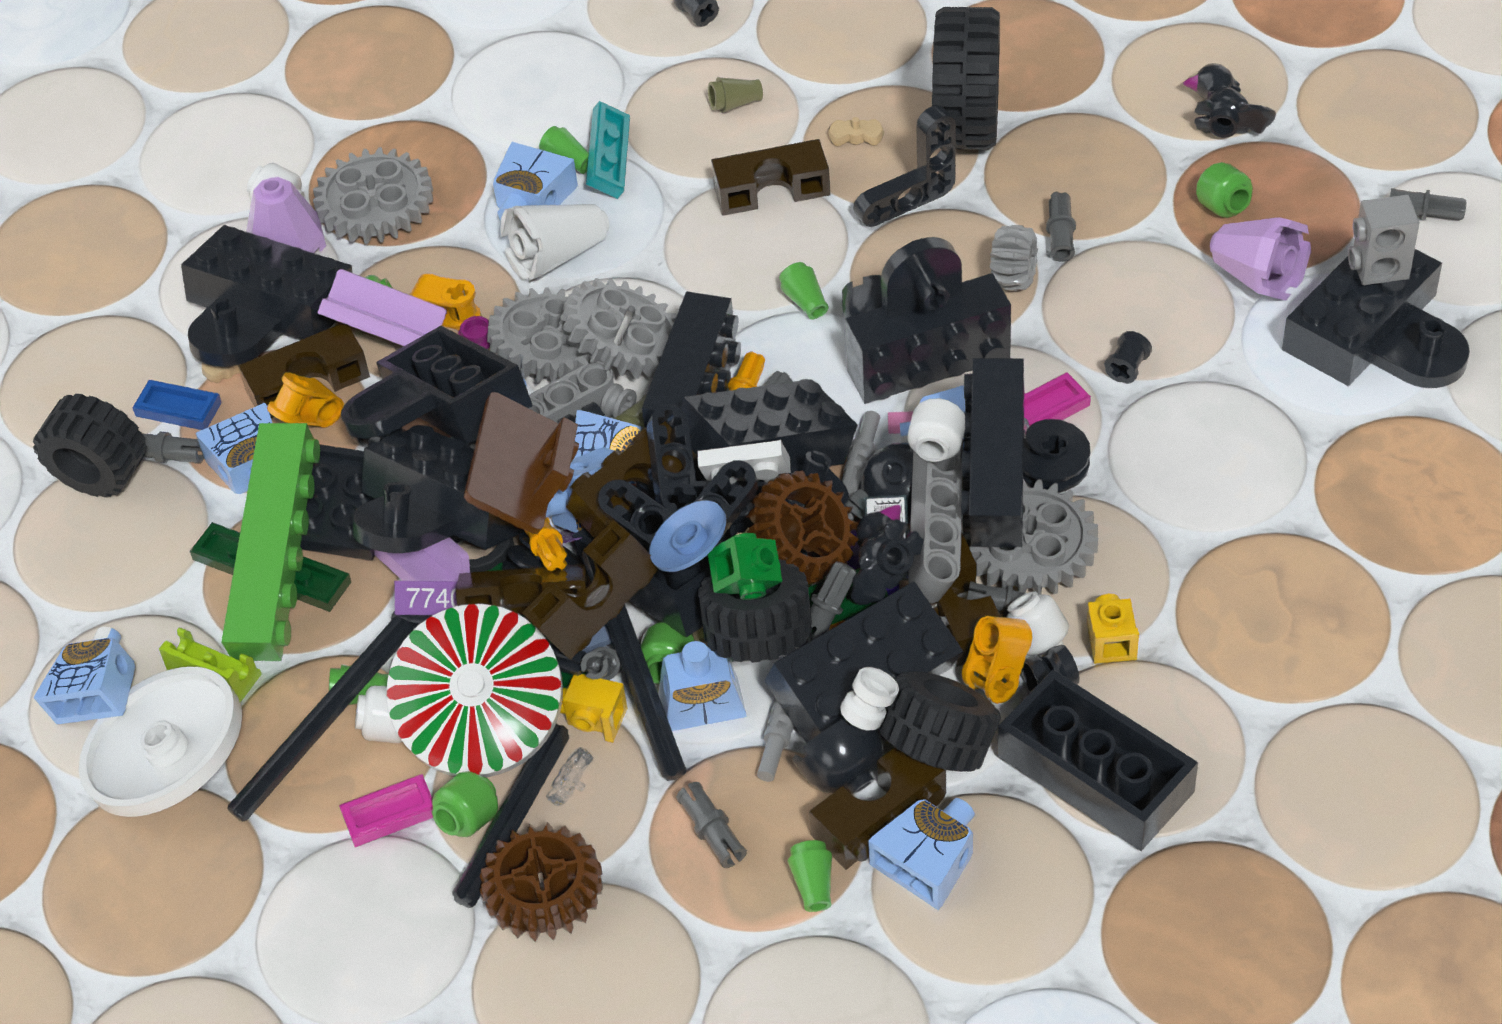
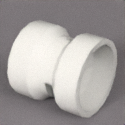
[840,667,899,731]

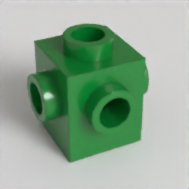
[708,533,782,600]

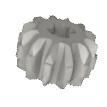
[989,225,1038,291]

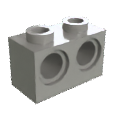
[1348,195,1420,285]

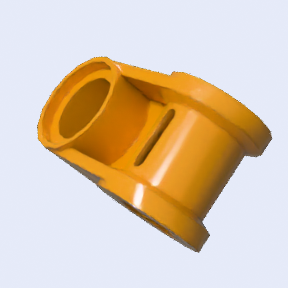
[410,274,482,330]
[267,373,344,428]
[962,616,1032,704]

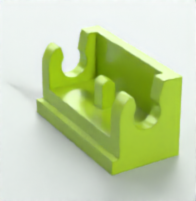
[159,627,262,703]

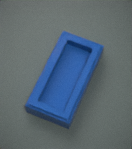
[132,380,222,430]

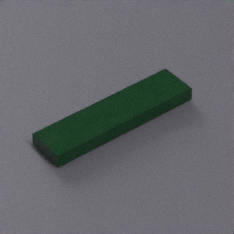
[190,522,351,612]

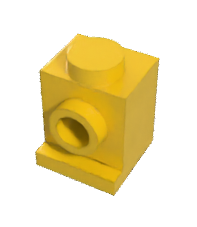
[1087,593,1139,664]
[560,674,628,743]

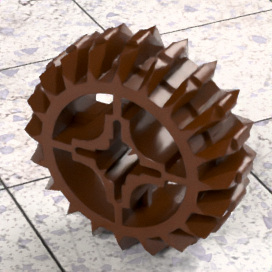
[746,470,859,585]
[480,822,603,942]

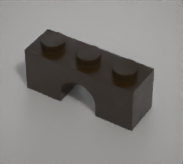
[711,139,831,216]
[238,323,370,418]
[566,421,698,539]
[522,520,659,660]
[930,532,1001,667]
[456,564,588,615]
[809,748,946,870]

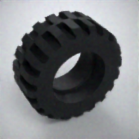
[932,7,1000,150]

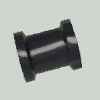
[674,0,719,27]
[1104,331,1152,384]

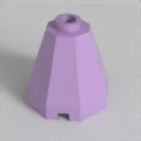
[246,177,326,253]
[1210,217,1311,301]

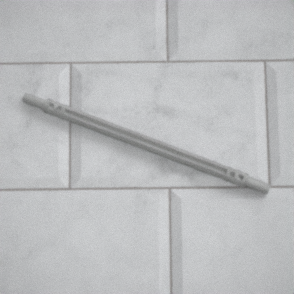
[757,411,880,782]

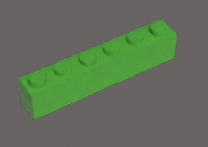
[221,423,320,661]

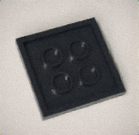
[300,444,375,561]

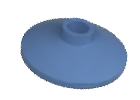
[650,500,726,572]

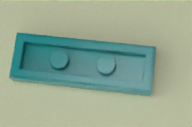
[586,101,630,199]

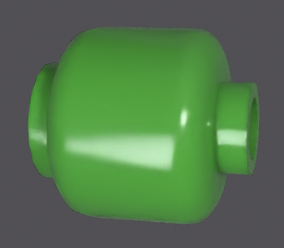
[1196,162,1253,218]
[640,622,694,684]
[432,771,498,837]

